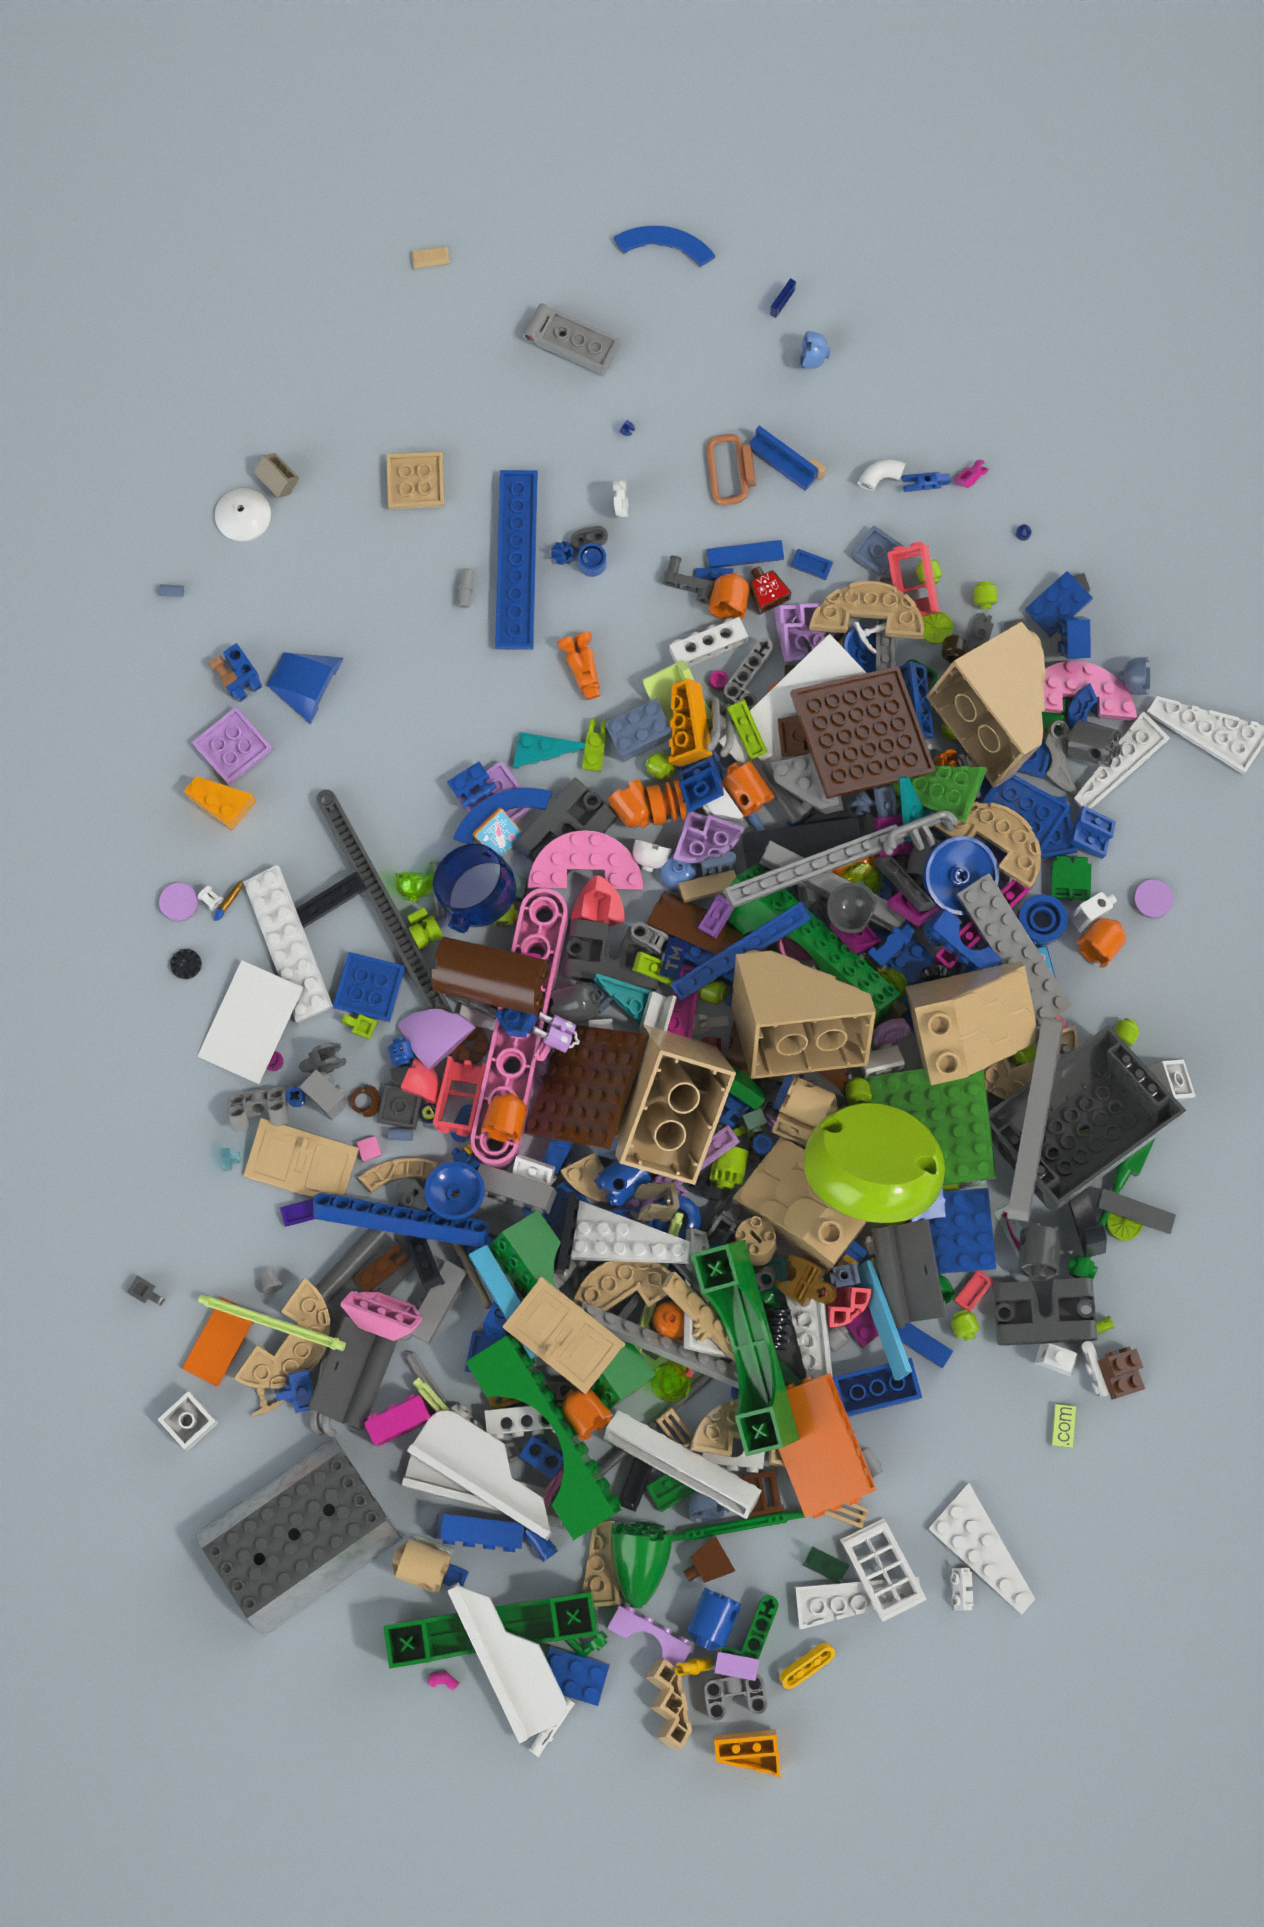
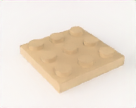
[387,452,445,509]

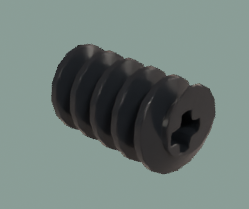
[765,1307,792,1351]

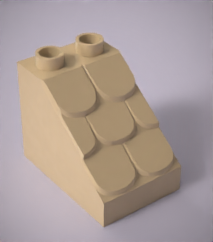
[925,622,1045,788]
[731,950,876,1079]
[905,961,1039,1085]
[615,1024,736,1185]
[732,1136,868,1275]

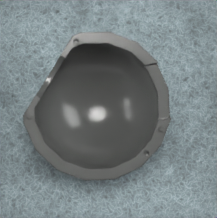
[827,882,877,933]

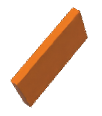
[182,1296,254,1387]

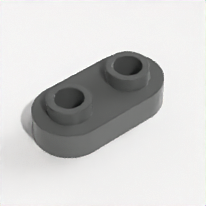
[571,526,608,551]

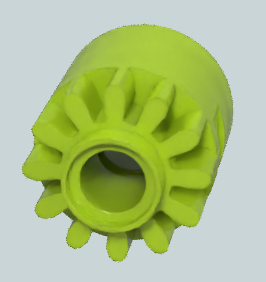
[709,1147,749,1190]

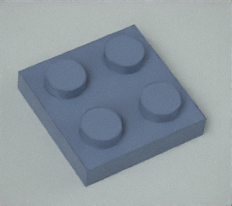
[851,525,903,575]

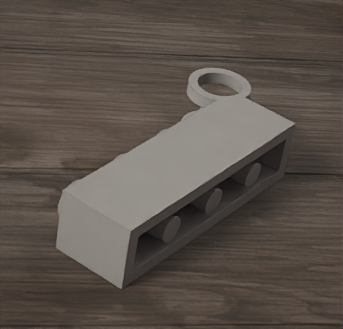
[478,1163,557,1215]
[399,1260,468,1345]

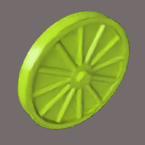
[922,611,953,644]
[1106,1213,1143,1241]

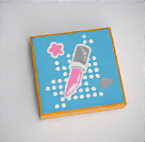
[472,807,523,862]

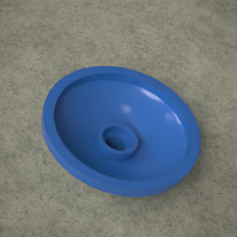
[842,626,876,673]
[424,1161,485,1220]

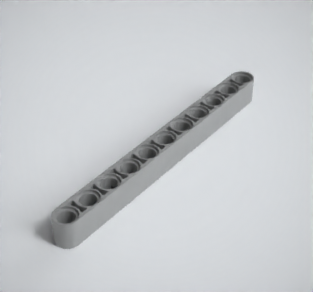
[1007,1017,1064,1222]

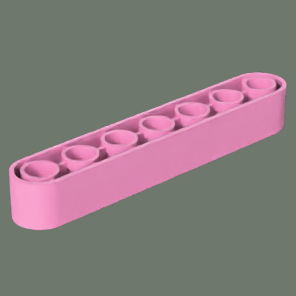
[471,888,568,1170]

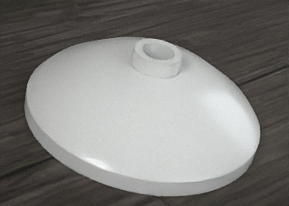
[215,488,271,542]

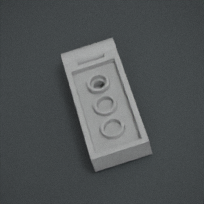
[523,303,620,376]

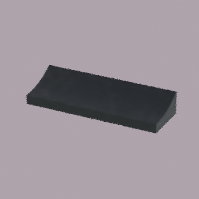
[742,817,860,871]

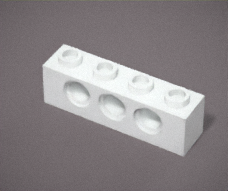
[669,617,748,667]
[485,1403,563,1439]

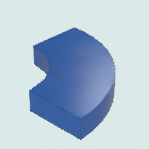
[1066,683,1098,729]

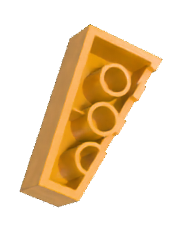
[668,679,713,767]

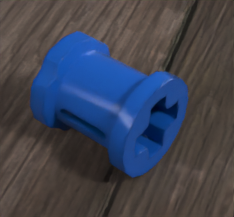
[286,1087,305,1107]

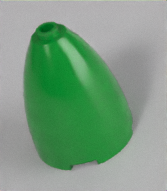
[611,1521,673,1608]

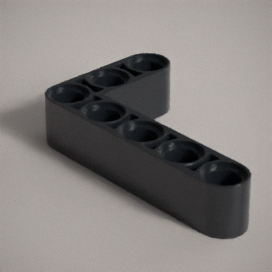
[1068,1188,1107,1258]

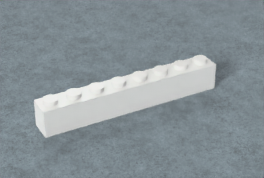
[603,1410,762,1519]

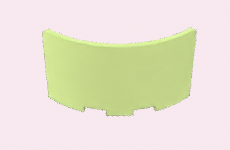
[642,660,712,729]

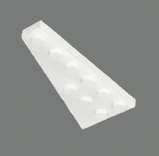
[1146,696,1264,775]
[571,1201,692,1264]
[684,1228,731,1359]
[928,1483,1035,1615]

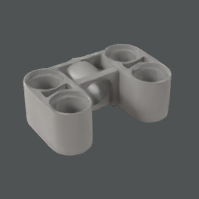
[227,1087,288,1132]
[704,1674,767,1721]

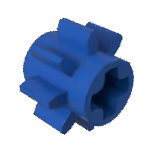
[551,541,574,565]

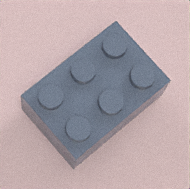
[605,698,672,762]

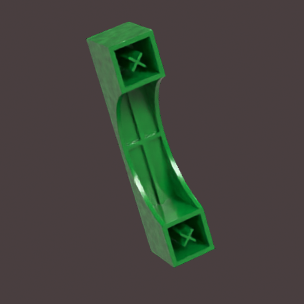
[723,863,901,1028]
[488,1210,656,1410]
[691,1240,800,1456]
[466,1335,622,1541]
[383,1590,599,1669]

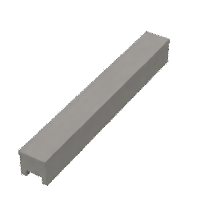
[759,841,906,932]

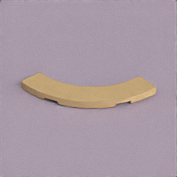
[358,1158,459,1197]

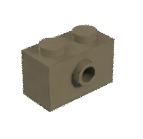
[254,453,300,498]

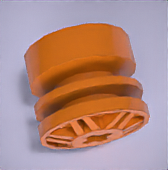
[645,780,687,826]

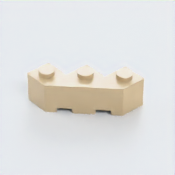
[645,1659,692,1750]

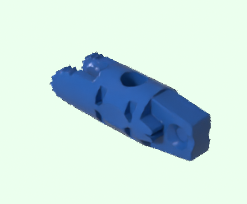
[901,472,951,492]

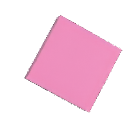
[357,1136,382,1162]

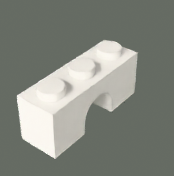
[702,1451,765,1473]

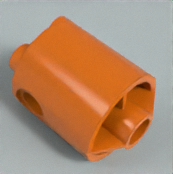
[722,762,775,818]

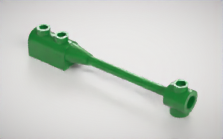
[1066,1138,1155,1279]

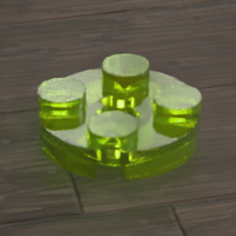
[842,862,881,894]

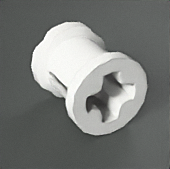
[197,886,224,911]

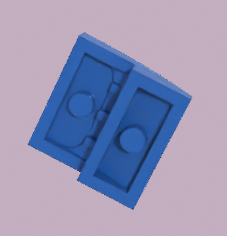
[1070,805,1116,859]

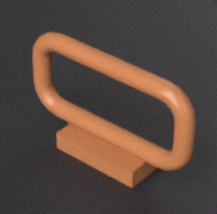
[706,434,756,505]

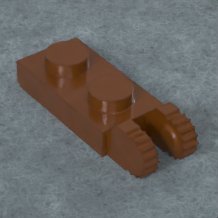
[354,1244,409,1292]

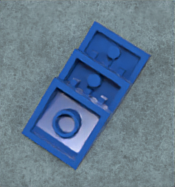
[677,751,724,813]

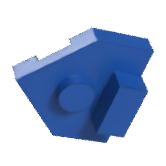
[494,1008,537,1038]

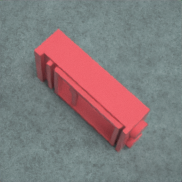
[887,542,941,617]
[433,1056,487,1137]

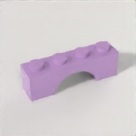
[608,1604,692,1667]

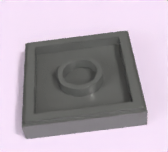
[377,1084,423,1130]

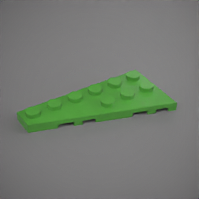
[893,766,987,822]

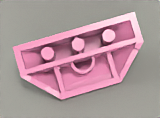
[341,1291,422,1341]

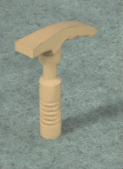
[252,1388,285,1417]

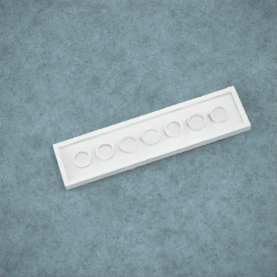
[243,865,333,1023]

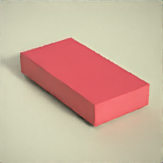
[953,1271,994,1312]

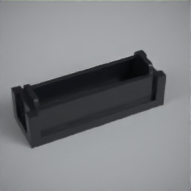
[404,1235,445,1292]
[619,1457,653,1512]

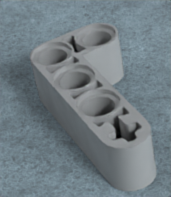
[723,638,773,710]

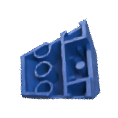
[267,652,343,725]

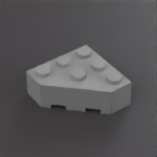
[771,753,844,814]

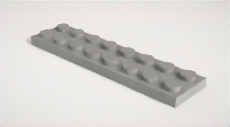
[955,873,1072,1027]

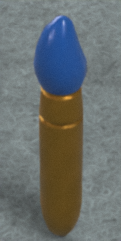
[213,882,243,921]

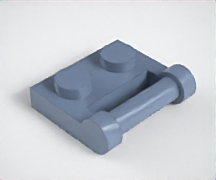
[701,851,736,877]

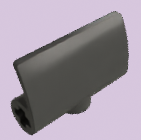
[776,1312,807,1380]

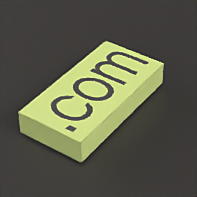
[1051,1404,1076,1448]

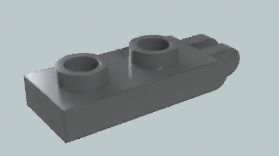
[966,613,994,654]

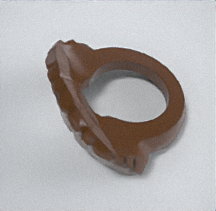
[350,1084,380,1117]

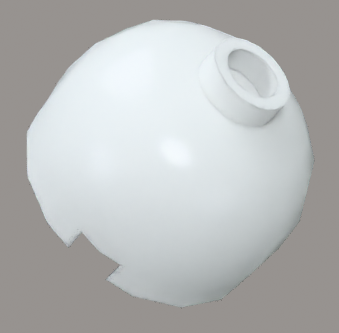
[633,839,672,872]

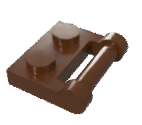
[741,1470,785,1517]

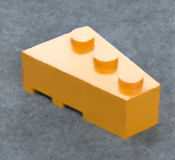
[184,776,256,830]
[713,1729,781,1778]

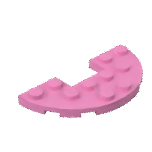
[1043,661,1137,721]
[527,830,643,890]

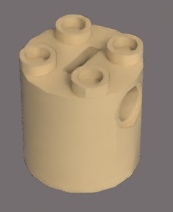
[780,1077,838,1128]
[735,1216,777,1267]
[392,1539,452,1593]

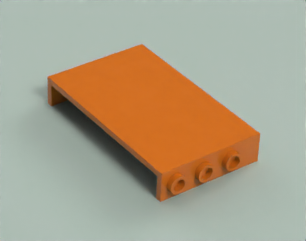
[778,1373,877,1519]

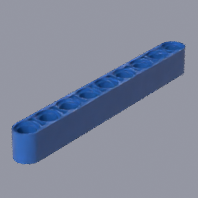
[313,1193,488,1247]

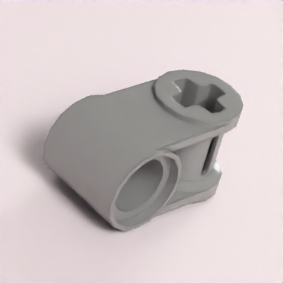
[630,922,669,955]

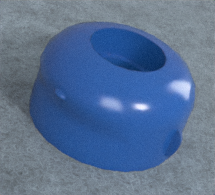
[1017,894,1068,945]
[653,1195,701,1240]

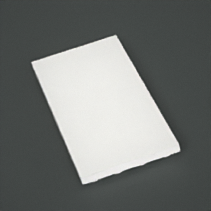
[719,634,866,780]

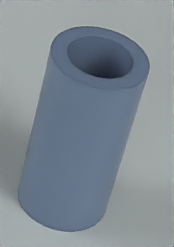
[159,584,184,597]
[388,1128,413,1141]

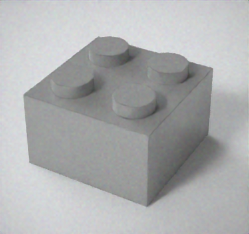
[299,1070,349,1120]

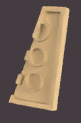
[582,1521,621,1607]

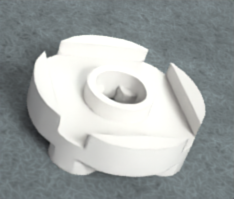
[613,480,629,518]

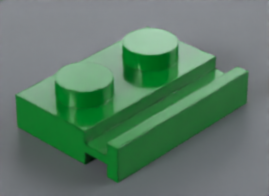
[646,1474,695,1512]

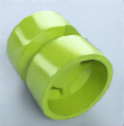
[408,915,444,950]

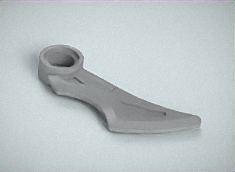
[1045,720,1078,795]

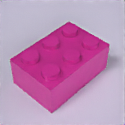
[364,1394,431,1447]

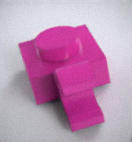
[954,459,989,488]

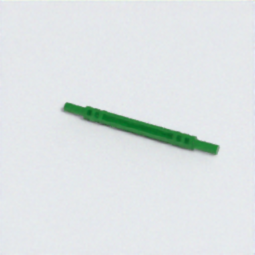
[672,1510,805,1542]

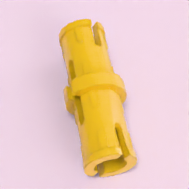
[675,1657,713,1677]

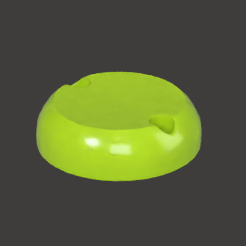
[803,1103,945,1223]

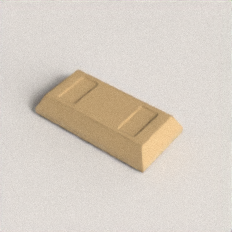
[411,247,450,269]

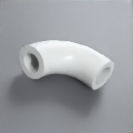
[858,459,906,491]

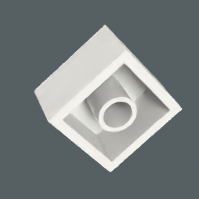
[158,1391,219,1451]

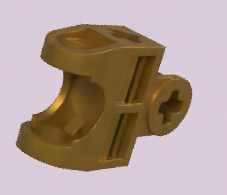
[774,1254,836,1306]

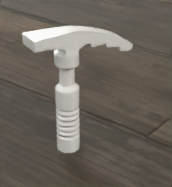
[854,622,887,654]

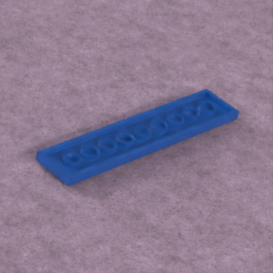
[495,470,538,650]

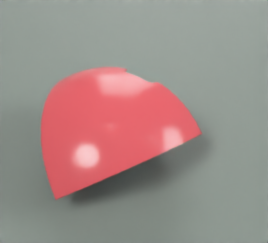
[570,875,625,926]
[401,1058,442,1106]
[824,1285,871,1327]

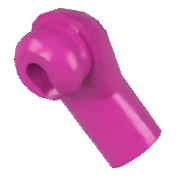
[427,1671,459,1691]

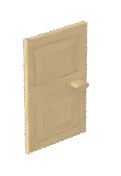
[243,1118,359,1198]
[503,1277,625,1394]

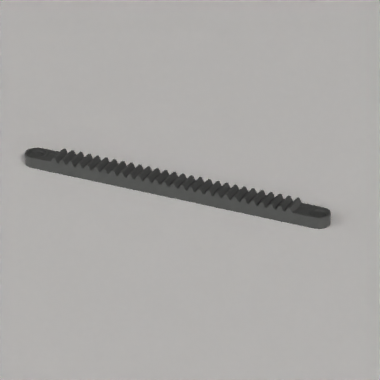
[317,789,453,1013]

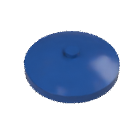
[923,836,999,915]

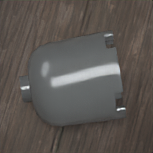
[550,982,600,1024]

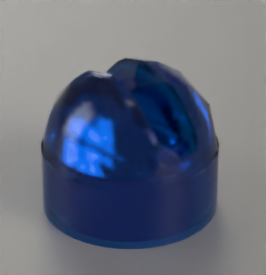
[619,420,635,436]
[1016,524,1032,541]

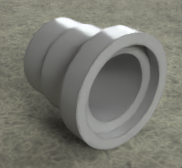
[260,1270,283,1294]

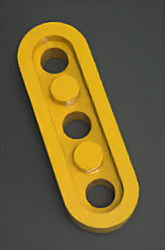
[779,1642,835,1689]

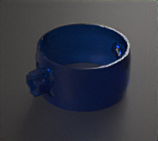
[433,843,517,934]

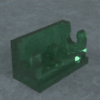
[802,1546,850,1584]

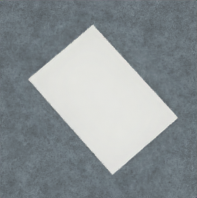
[197,960,304,1084]

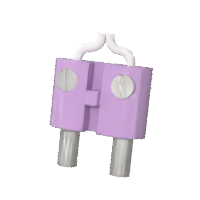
[533,1012,580,1053]

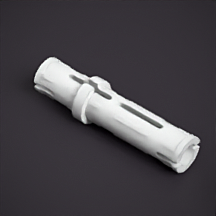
[528,1696,575,1757]

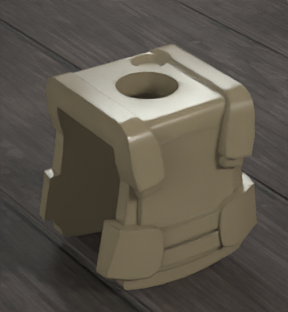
[634,1182,679,1222]

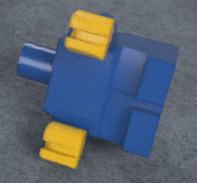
[450,1144,480,1171]

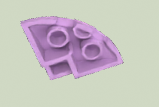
[774,603,827,662]
[673,812,745,863]
[398,1008,476,1069]

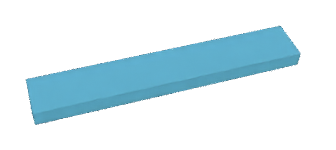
[469,1245,537,1360]
[858,1260,912,1381]

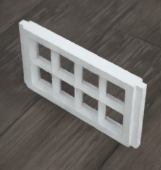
[840,1518,927,1622]

